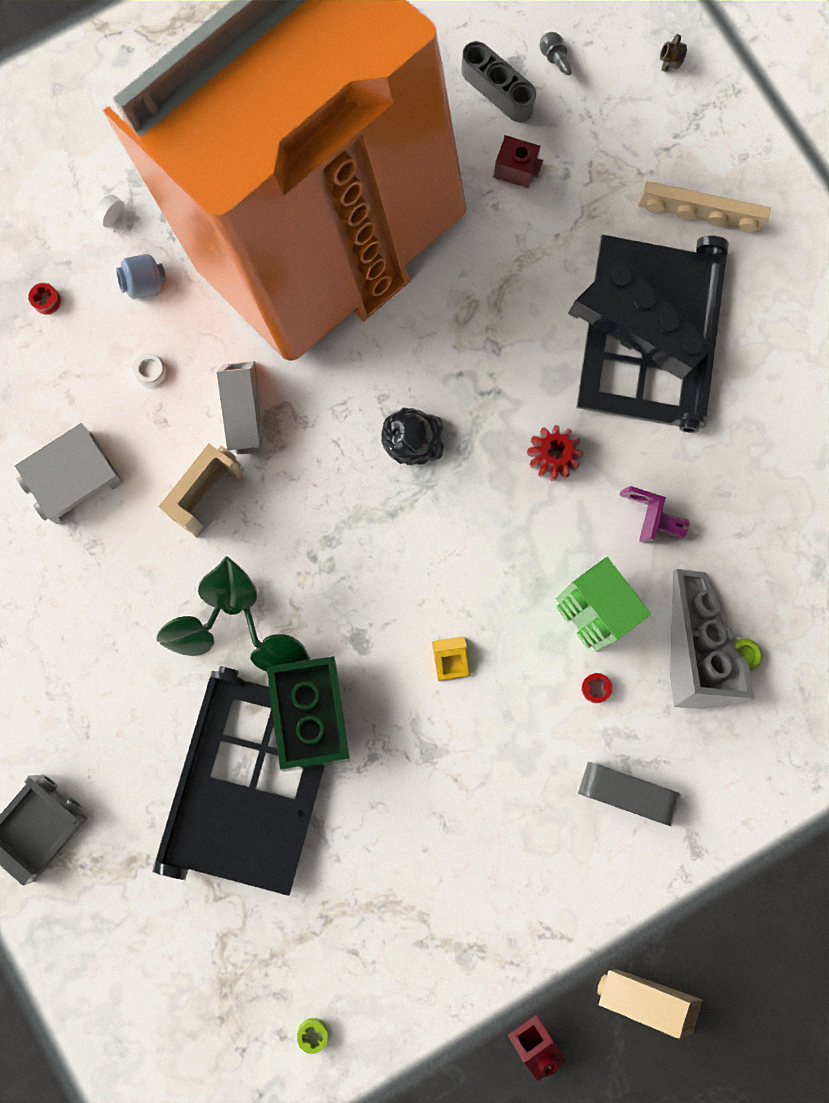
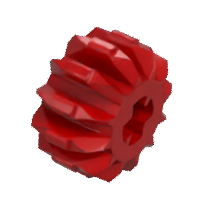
[527,425,583,481]

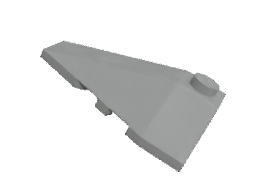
[670,569,754,709]

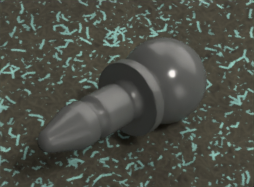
[539,32,572,76]

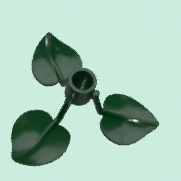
[156,556,311,672]

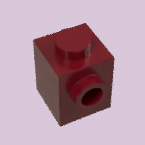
[493,135,543,188]
[508,1015,567,1081]

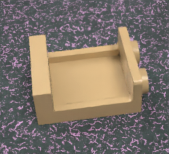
[158,443,244,538]

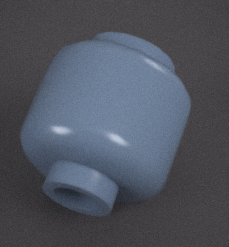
[116,254,166,299]

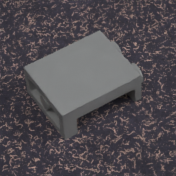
[14,423,124,525]

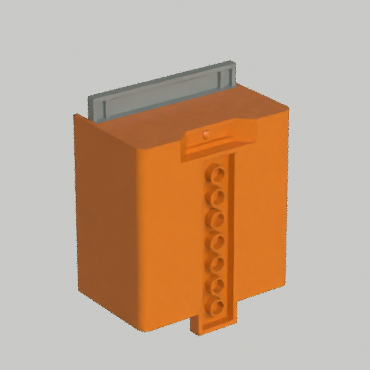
[103,0,466,361]

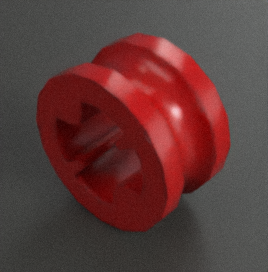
[28,283,61,315]
[581,673,612,703]

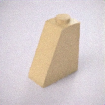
[598,969,703,1039]

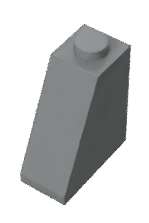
[216,361,262,454]

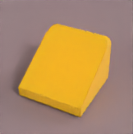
[432,637,471,681]

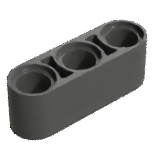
[461,41,536,122]
[578,761,681,826]

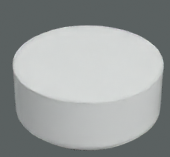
[94,194,124,228]
[133,353,167,387]

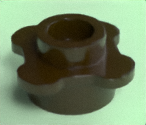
[660,34,687,72]

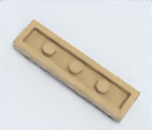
[638,181,771,233]

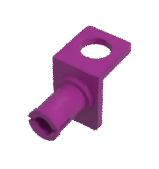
[620,486,689,543]

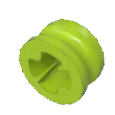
[297,1018,328,1054]

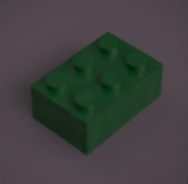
[266,656,350,772]

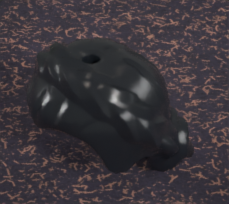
[381,408,444,466]

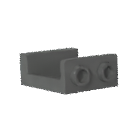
[0,774,87,886]

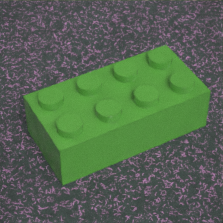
[556,557,652,651]

